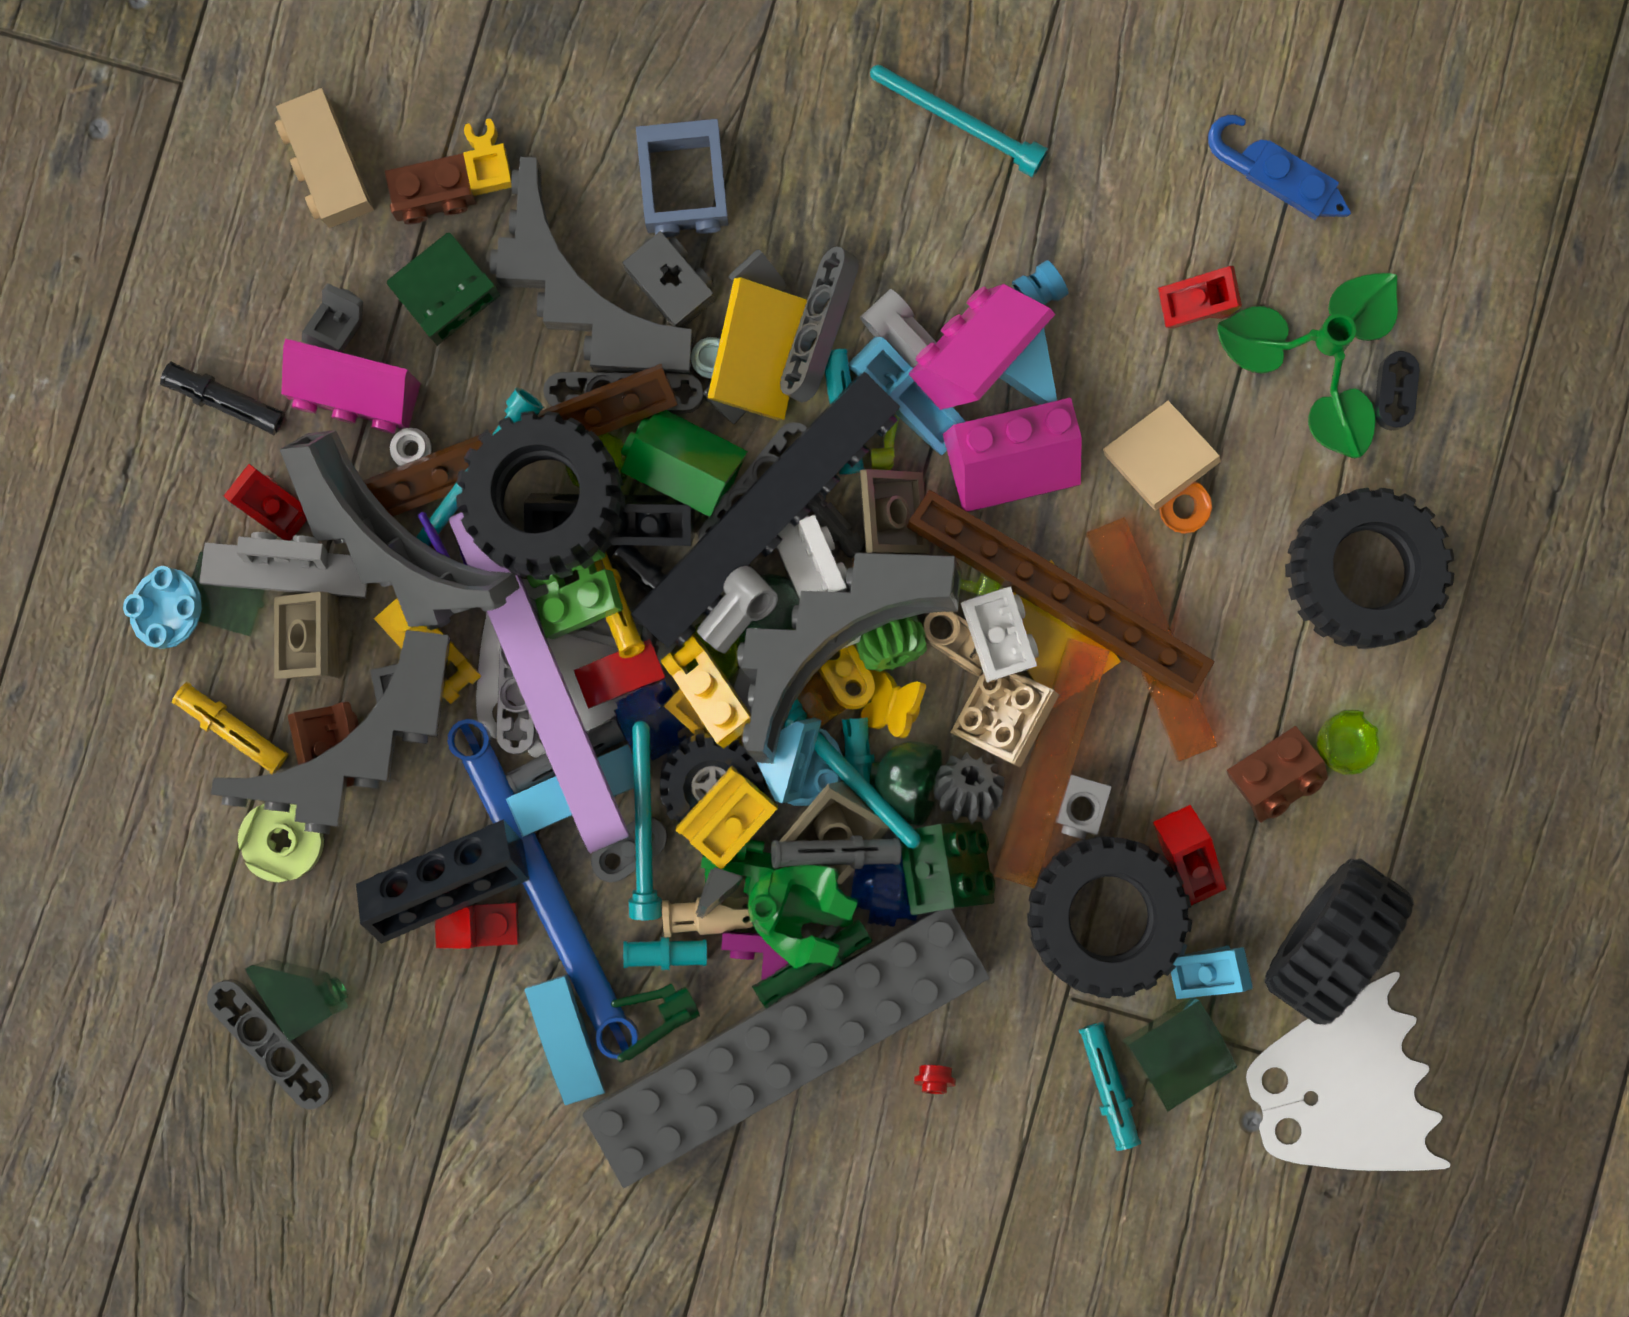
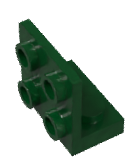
[387,233,501,346]
[899,822,995,915]

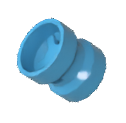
[1012,260,1069,305]

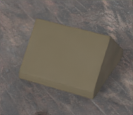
[859,469,929,555]
[274,592,339,679]
[779,781,890,885]

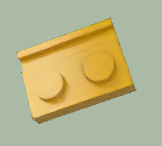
[675,766,778,869]

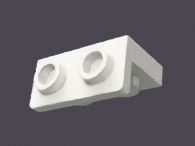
[961,586,1038,682]

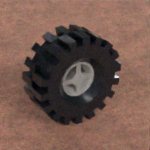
[660,728,765,824]

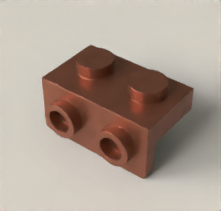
[287,701,359,788]
[1227,726,1328,823]

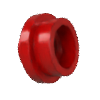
[914,1065,956,1095]

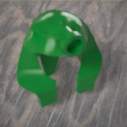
[748,865,858,968]

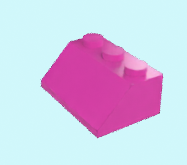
[908,284,1055,410]
[281,338,421,434]
[943,398,1082,512]

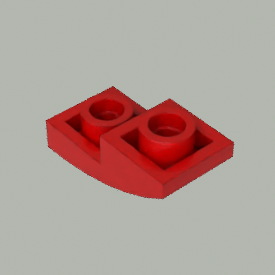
[573,639,665,709]

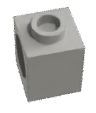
[1054,775,1111,840]

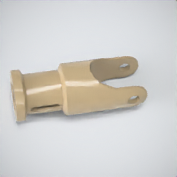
[662,897,753,938]

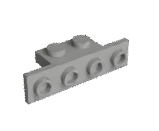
[199,532,368,598]

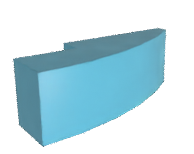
[848,336,966,455]
[506,745,634,837]
[524,974,605,1105]

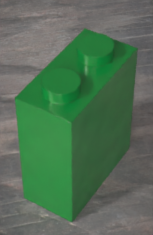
[620,410,748,517]

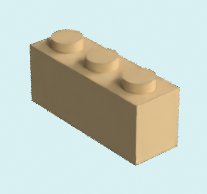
[275,88,374,228]

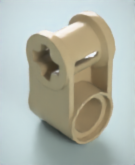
[921,612,983,677]

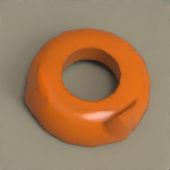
[1159,482,1212,534]

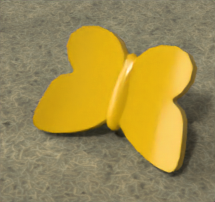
[861,670,926,739]

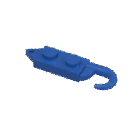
[1208,115,1351,220]

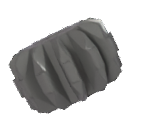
[933,752,1005,825]

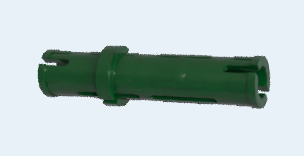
[752,919,872,1009]

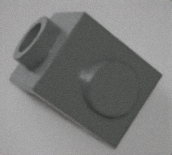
[302,284,363,353]

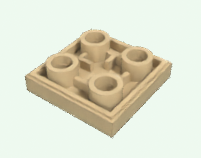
[1103,400,1221,511]
[950,672,1059,768]

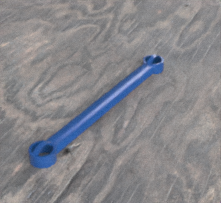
[447,719,639,1059]

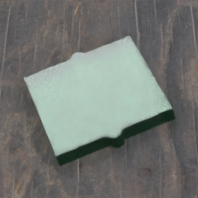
[192,552,265,637]

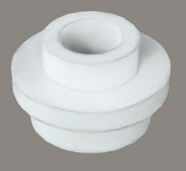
[390,428,432,466]

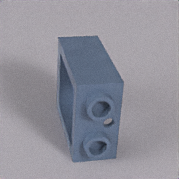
[636,119,729,238]

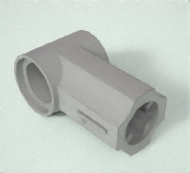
[860,289,937,367]
[697,566,778,654]

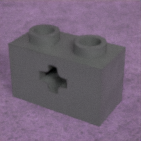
[622,231,715,328]

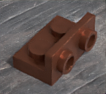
[385,153,477,224]

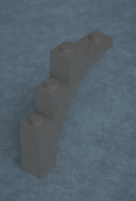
[490,157,694,375]
[279,430,520,630]
[737,553,962,764]
[211,630,451,834]

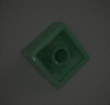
[245,959,349,1042]
[1122,997,1237,1112]

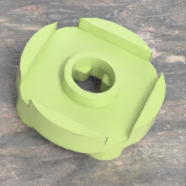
[238,803,324,882]

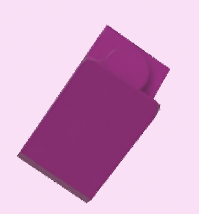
[721,931,806,981]

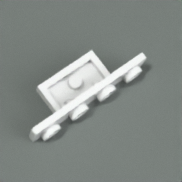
[776,515,861,649]

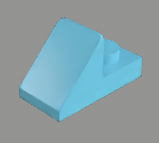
[1171,946,1253,999]

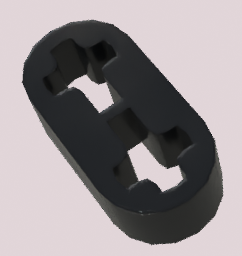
[1374,351,1420,431]

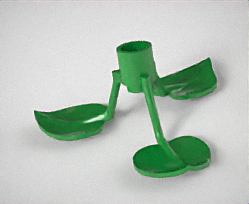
[1217,273,1398,459]

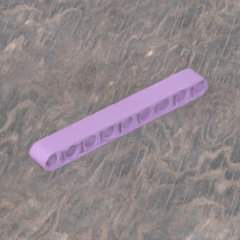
[449,512,629,853]

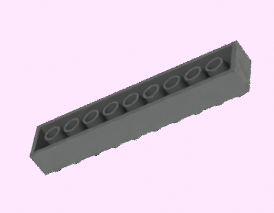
[582,909,990,1189]

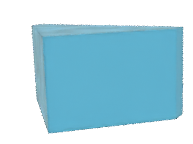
[999,328,1057,405]
[757,718,822,803]

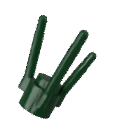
[611,983,700,1063]

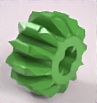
[856,615,927,672]

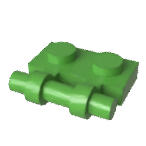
[527,550,623,640]

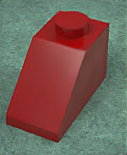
[1153,805,1227,906]

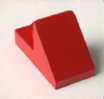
[1158,266,1242,328]
[224,464,307,541]
[435,902,520,949]

